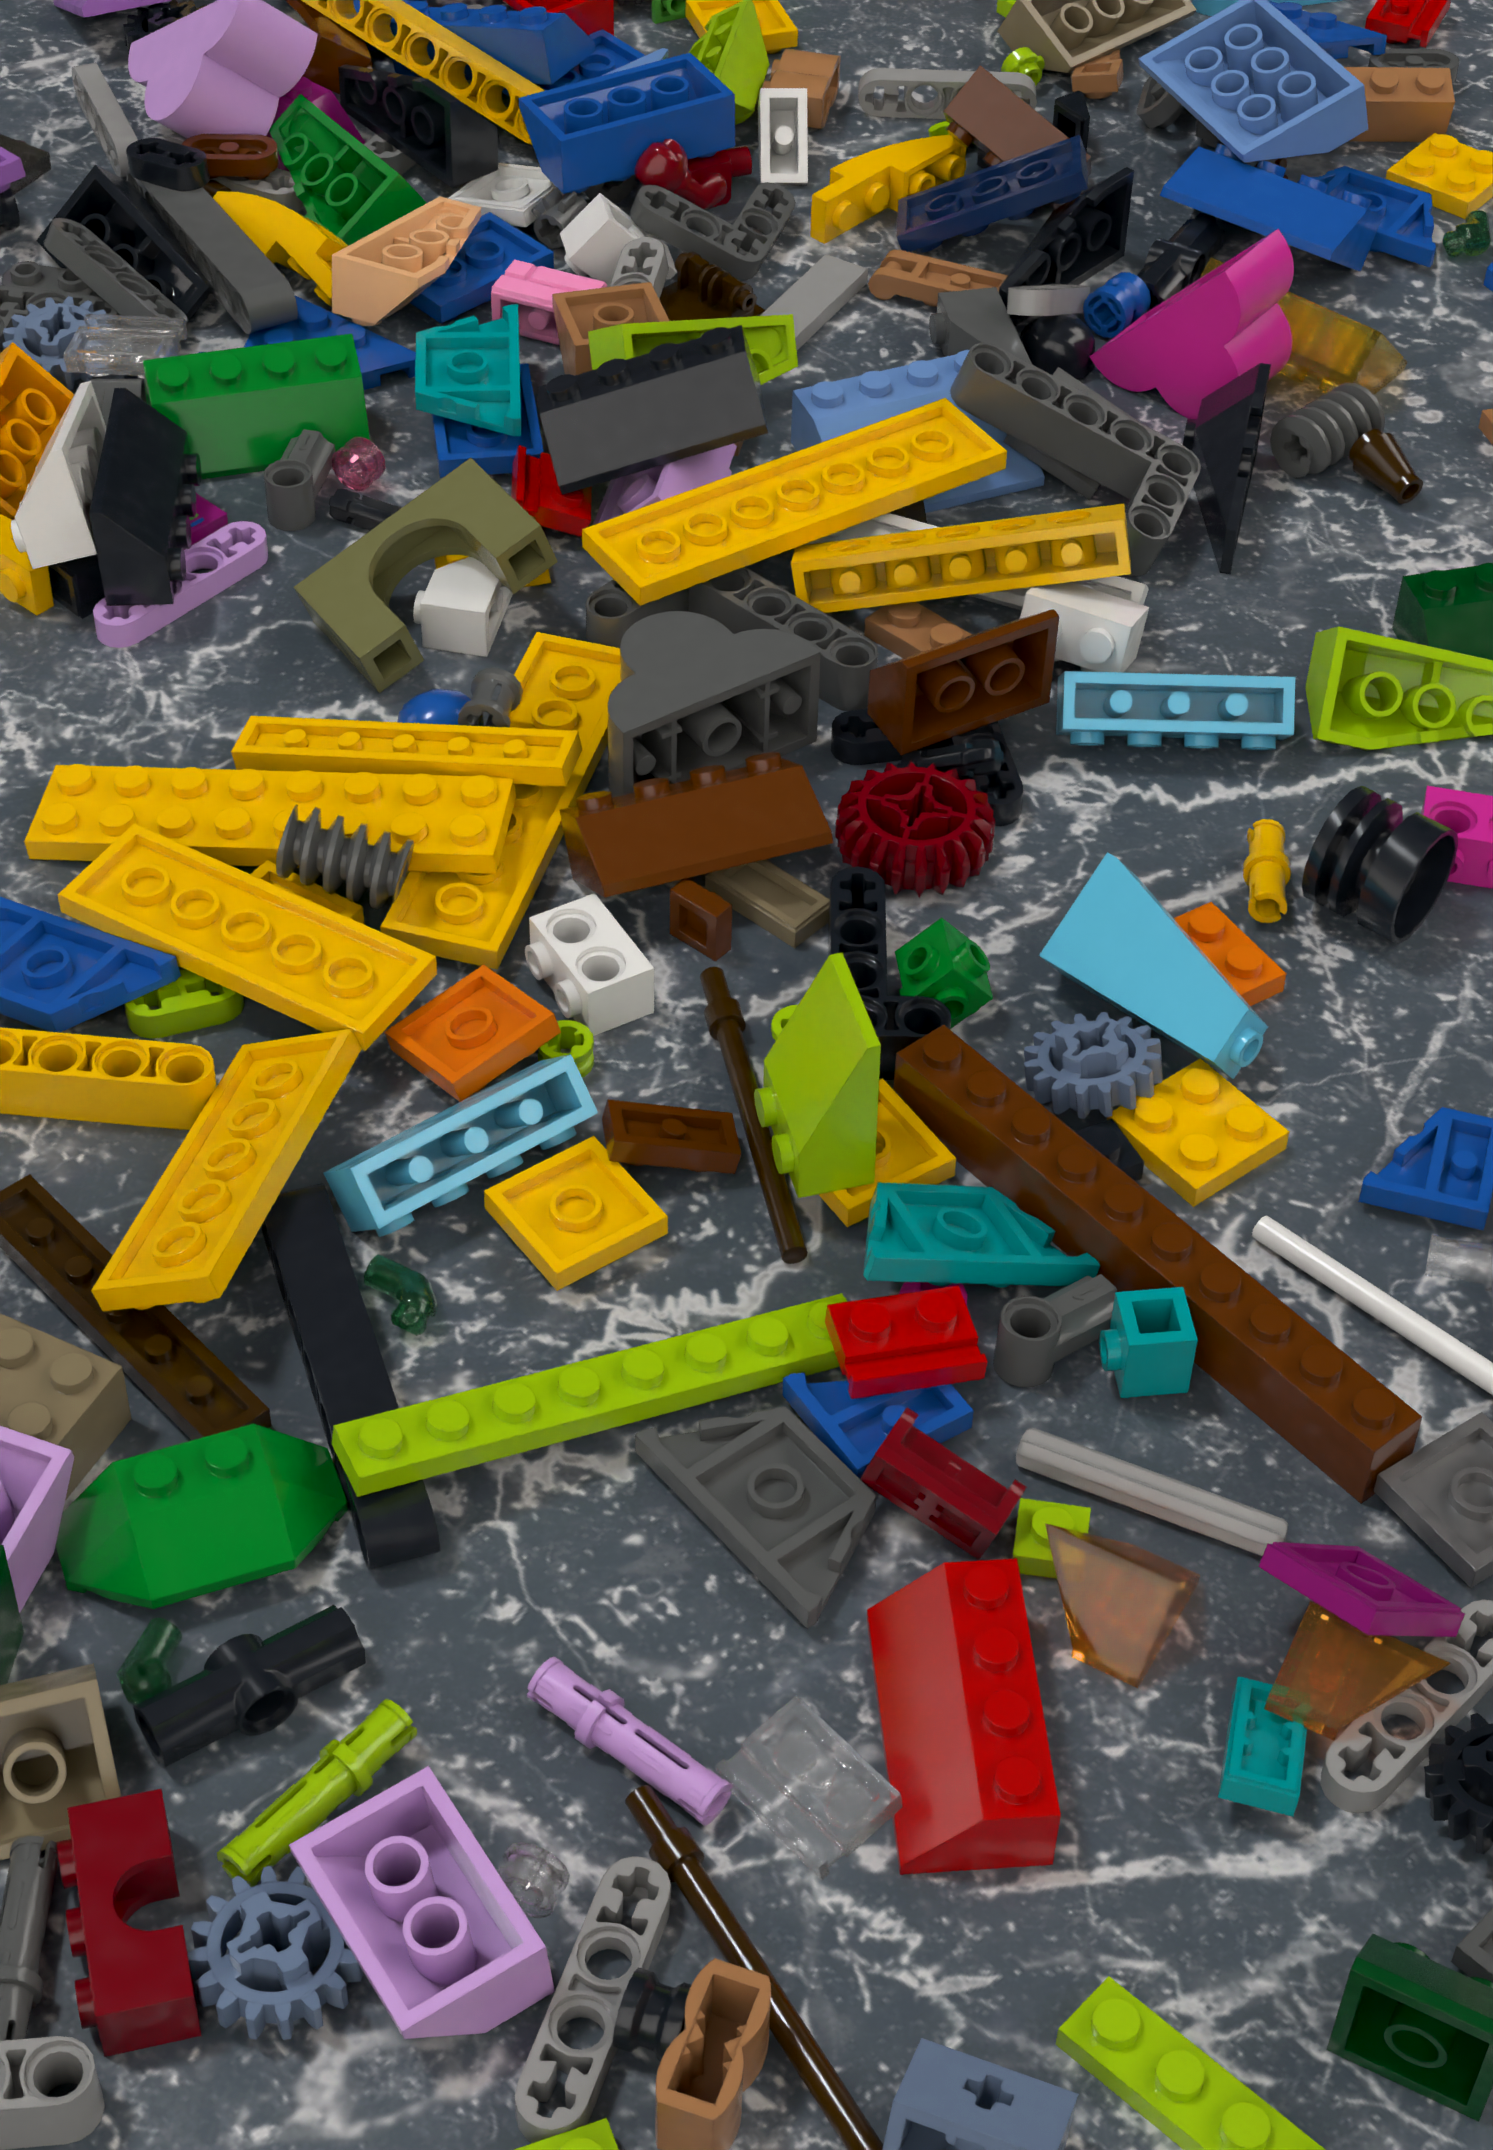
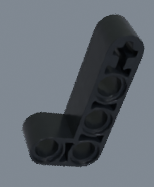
[828,867,951,1080]

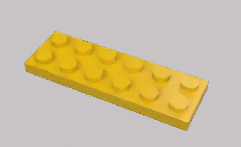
[58,823,437,1051]
[91,1028,362,1312]

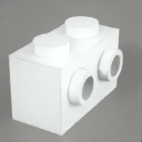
[1020,582,1149,672]

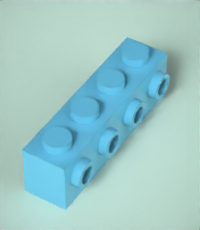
[1056,671,1296,750]
[323,1054,598,1237]

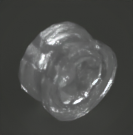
[496,1842,570,1918]

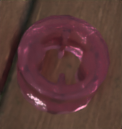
[332,437,386,491]

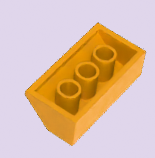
[0,342,74,520]

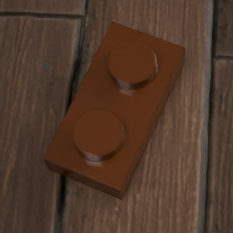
[602,1099,741,1174]

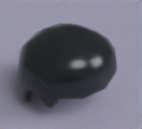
[1020,314,1095,380]

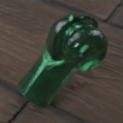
[1442,210,1491,257]
[364,1254,438,1336]
[116,1618,183,1706]

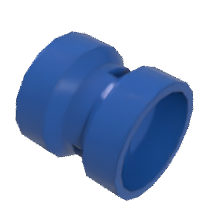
[1083,272,1151,338]

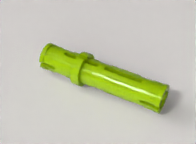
[217,1699,417,1887]

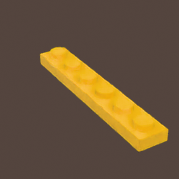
[231,716,582,787]

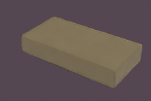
[705,859,830,949]

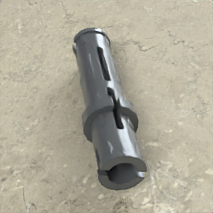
[0,1836,59,2041]

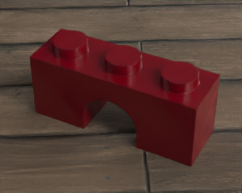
[57,1789,202,2057]

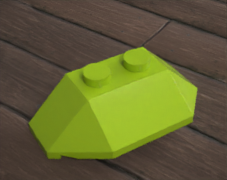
[688,0,770,125]

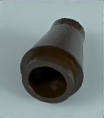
[1349,429,1423,504]

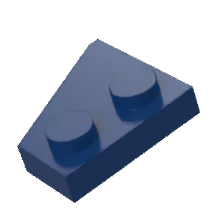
[1358,1107,1493,1231]
[782,1373,974,1479]

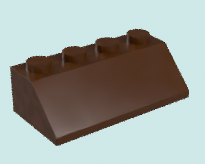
[560,752,833,898]

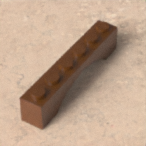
[285,0,373,94]

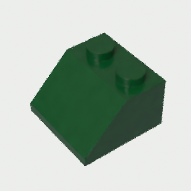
[1392,563,1493,660]
[1326,1934,1493,2122]

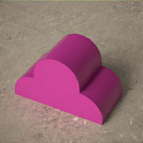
[1089,229,1294,419]

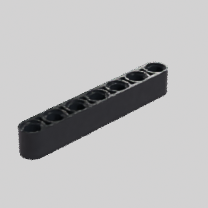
[261,1183,440,1570]

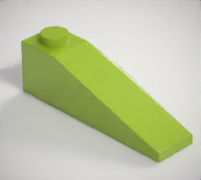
[588,314,798,385]
[1305,626,1493,751]

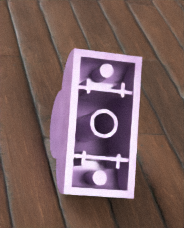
[128,0,318,139]

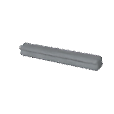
[1016,1428,1288,1556]

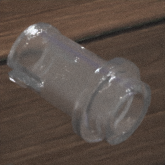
[1425,1234,1493,1292]

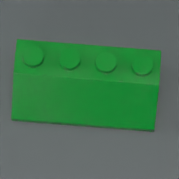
[143,334,371,479]

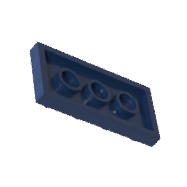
[896,135,1088,253]

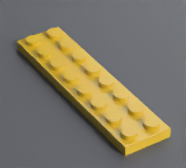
[582,398,1007,606]
[380,632,620,970]
[24,764,517,874]

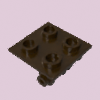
[659,252,765,321]

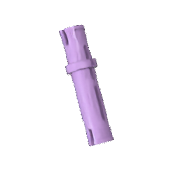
[527,1657,733,1826]

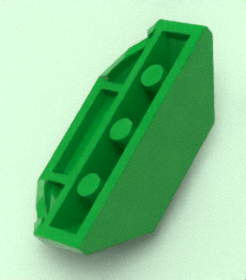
[55,1423,348,1609]

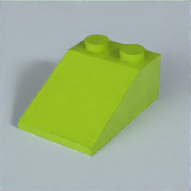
[754,953,881,1198]

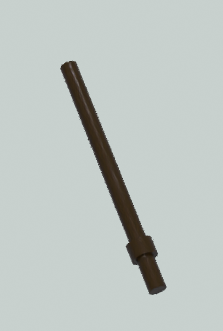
[700,967,808,1264]
[625,1785,883,2150]

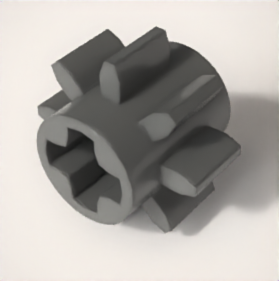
[531,188,588,249]

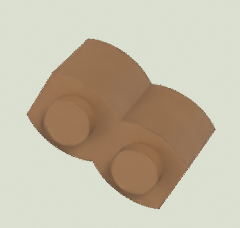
[762,49,841,129]
[655,1958,771,2150]

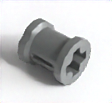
[458,668,523,727]

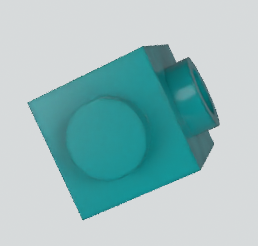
[1099,1287,1198,1398]

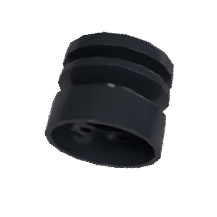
[1302,786,1458,944]

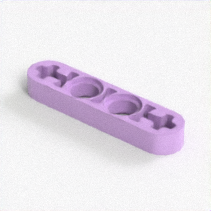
[93,521,268,648]

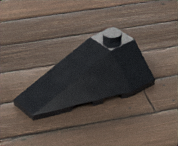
[338,64,500,188]
[36,165,214,324]
[999,167,1134,326]
[1183,363,1271,574]

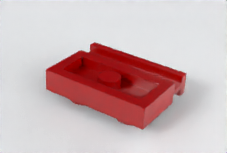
[1365,0,1451,48]
[511,445,592,537]
[825,1285,988,1399]

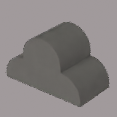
[608,611,821,798]

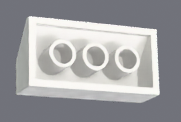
[11,381,106,569]

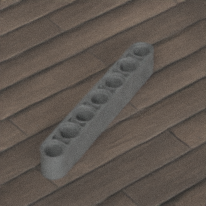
[127,170,298,334]

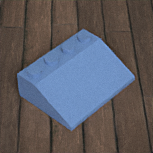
[1138,0,1368,163]
[791,350,1045,513]

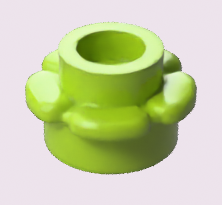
[1001,47,1045,86]

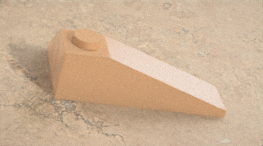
[332,196,481,326]

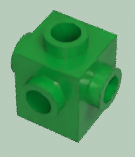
[895,917,993,1029]

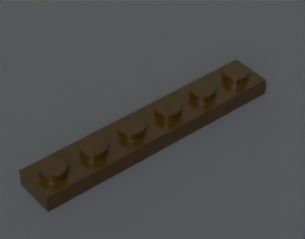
[0,1174,272,1440]

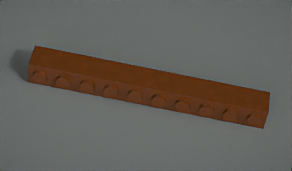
[893,1025,1422,1504]

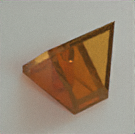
[1045,1523,1200,1688]
[1264,1601,1451,1741]

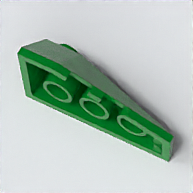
[269,94,427,246]

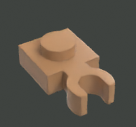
[1071,49,1124,99]

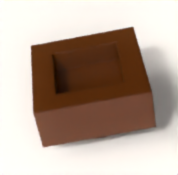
[670,878,732,962]

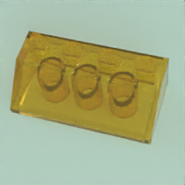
[1200,257,1408,395]

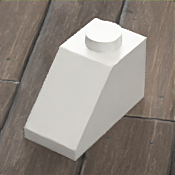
[758,88,808,185]
[560,193,677,286]
[413,557,513,657]

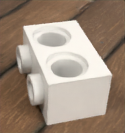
[525,893,654,1036]

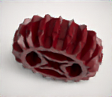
[835,760,995,898]

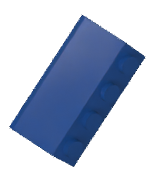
[390,1,596,85]
[518,53,735,194]
[1160,143,1383,272]

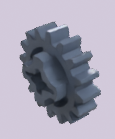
[2,296,117,390]
[1024,1012,1163,1119]
[188,1866,363,2040]

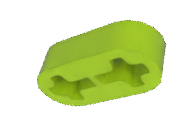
[125,969,244,1039]

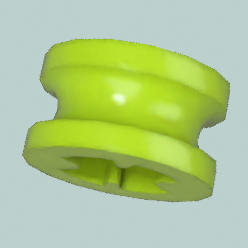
[538,1020,594,1078]

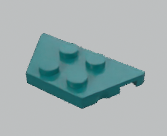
[415,304,521,436]
[863,1182,1100,1288]

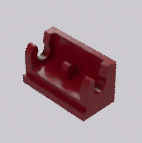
[860,1407,1027,1560]

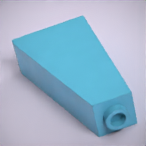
[1039,852,1268,1079]

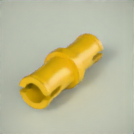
[1243,819,1291,923]

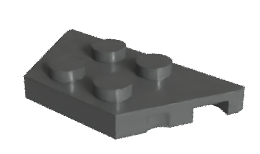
[635,1406,876,1629]

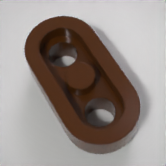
[182,134,279,180]

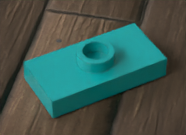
[1218,1676,1311,1817]

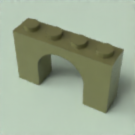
[293,458,558,693]

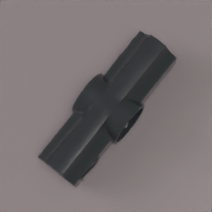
[1137,212,1225,312]
[133,1605,366,1767]

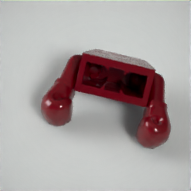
[634,139,752,210]

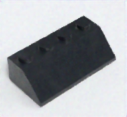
[538,325,768,495]
[89,388,201,606]

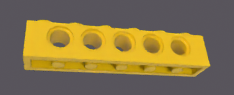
[791,503,1131,613]

